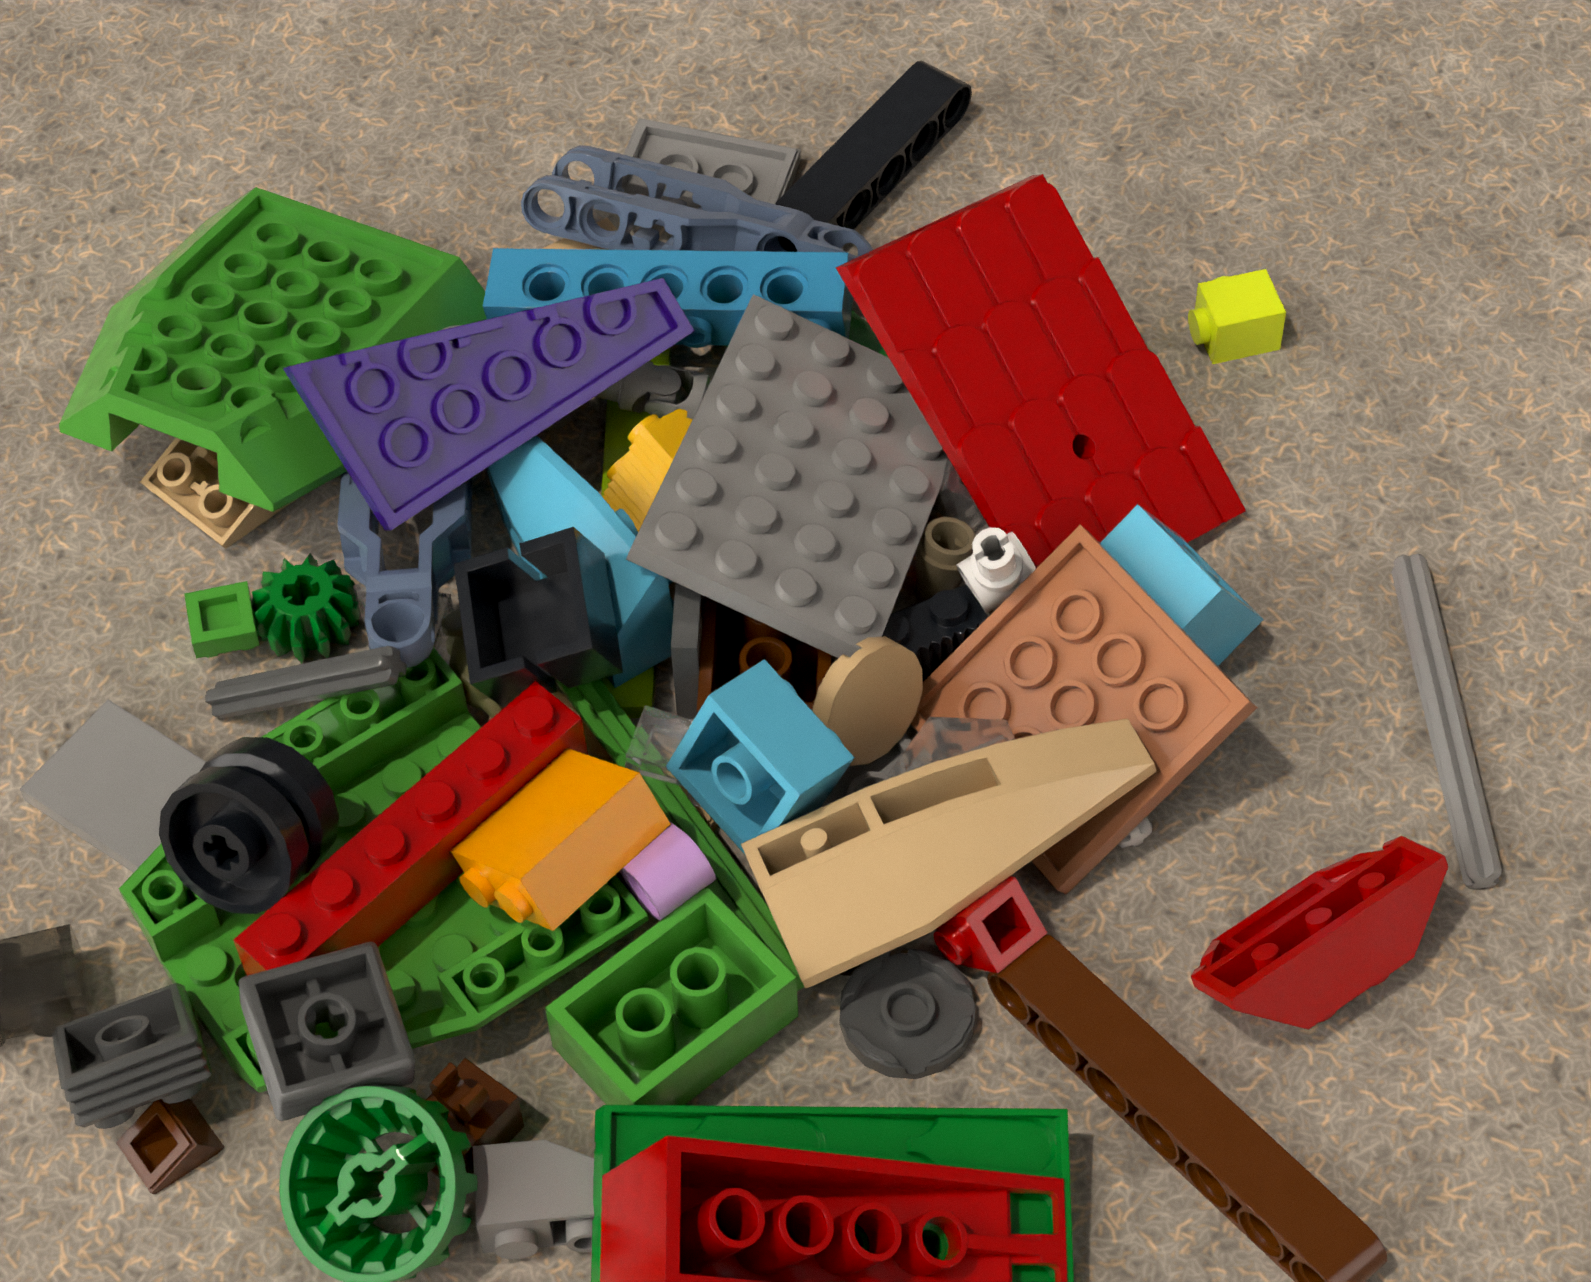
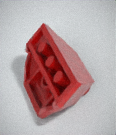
[1191,836,1448,1030]

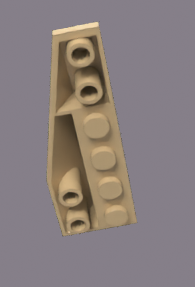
[741,719,1157,989]

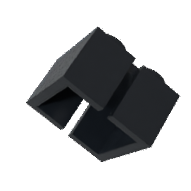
[454,527,623,708]

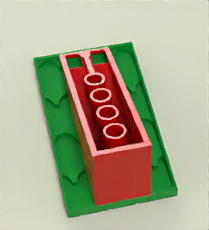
[591,1105,1074,1282]

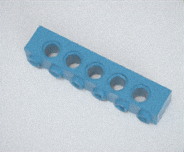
[483,248,853,348]

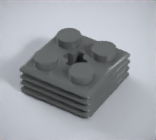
[239,942,416,1121]
[52,983,212,1129]

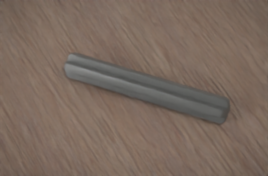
[205,646,407,719]

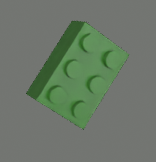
[545,887,798,1105]

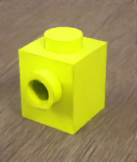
[1188,269,1286,364]

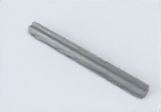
[1391,553,1502,889]

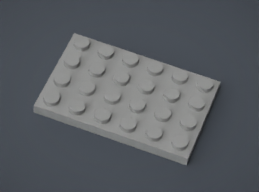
[626,294,950,658]

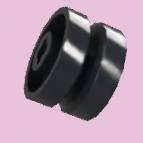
[159,737,339,914]

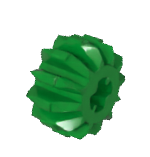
[251,553,361,664]

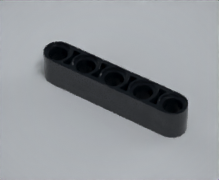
[775,61,972,252]

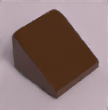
[116,1099,224,1194]

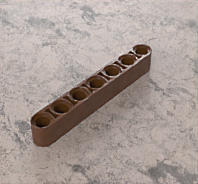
[987,934,1388,1282]

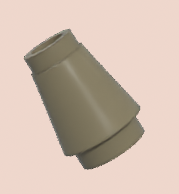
[915,517,975,602]

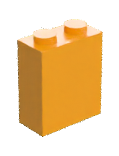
[450,748,671,931]

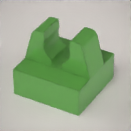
[184,581,260,659]

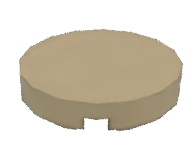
[812,636,923,766]

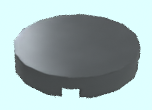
[839,949,975,1079]

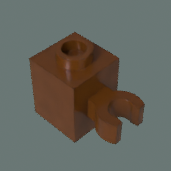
[414,1058,524,1178]

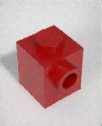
[934,876,1047,974]

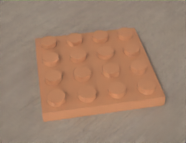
[911,525,1258,895]

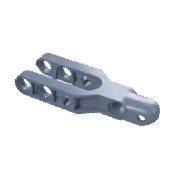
[521,145,873,261]
[337,471,472,668]

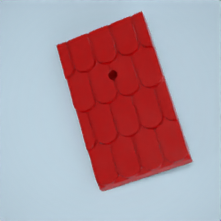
[836,174,1246,568]

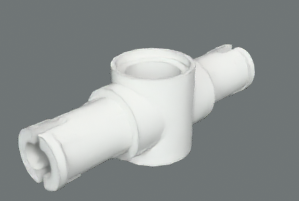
[956,527,1036,613]

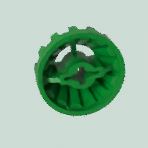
[279,1086,478,1282]

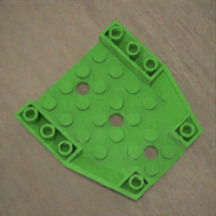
[59,187,487,512]
[119,646,649,1093]

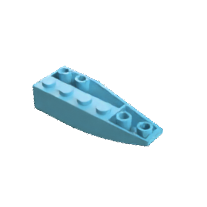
[486,435,674,688]

